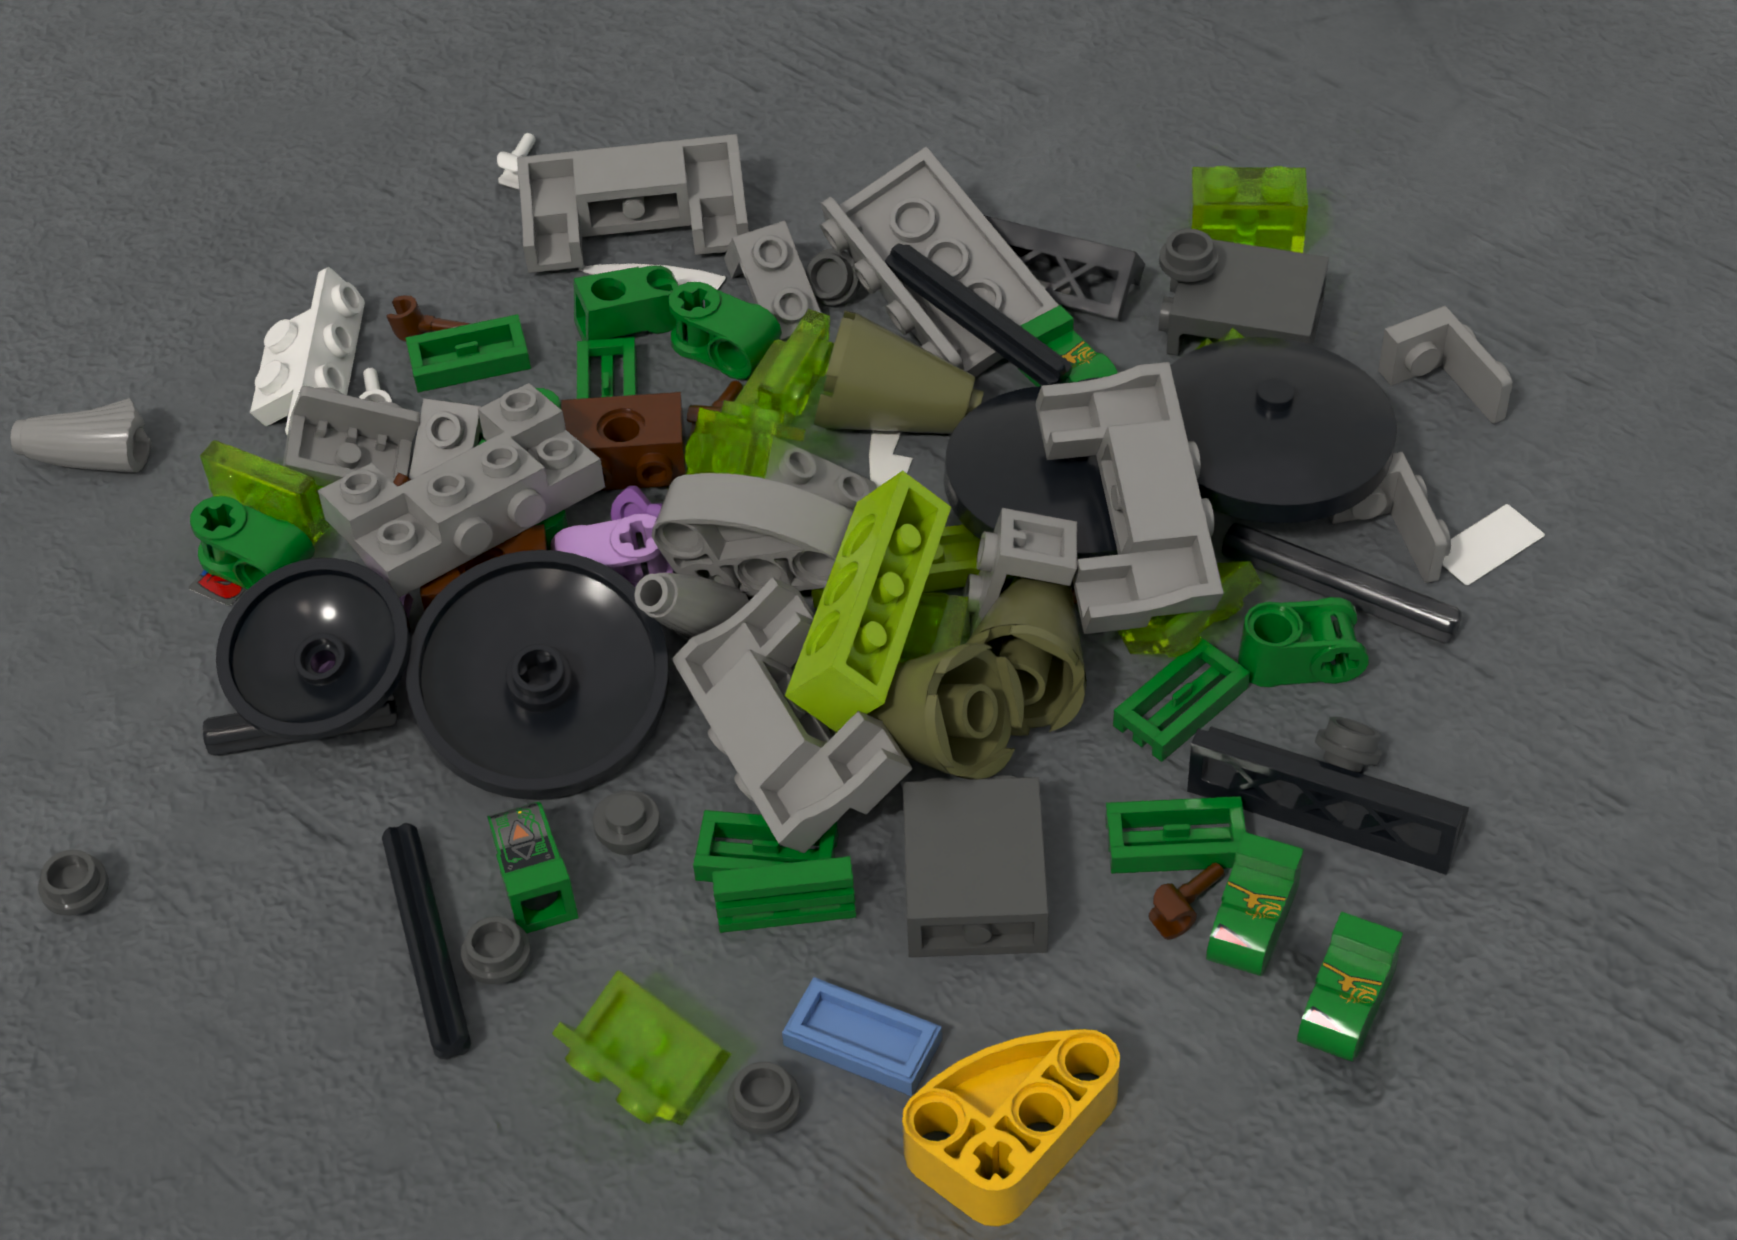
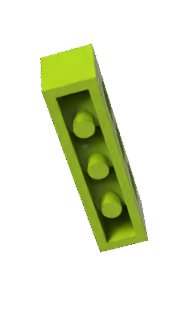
[785,470,951,732]

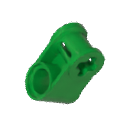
[669,282,782,380]
[190,496,315,590]
[1237,597,1369,687]

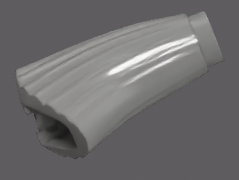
[11,398,152,473]
[635,573,749,639]

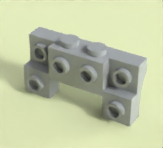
[517,134,749,273]
[1035,362,1224,634]
[318,383,605,598]
[672,577,913,853]

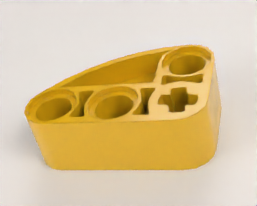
[902,1029,1120,1227]

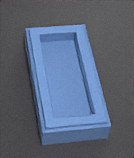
[782,977,942,1096]

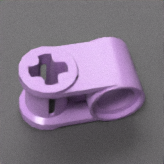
[550,514,674,588]

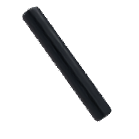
[885,243,1072,386]
[1222,523,1462,644]
[382,823,471,1059]

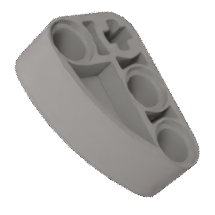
[652,473,853,597]

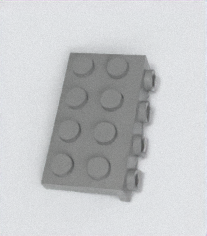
[820,146,1059,377]

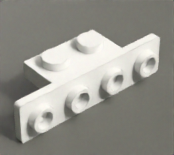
[250,267,365,435]

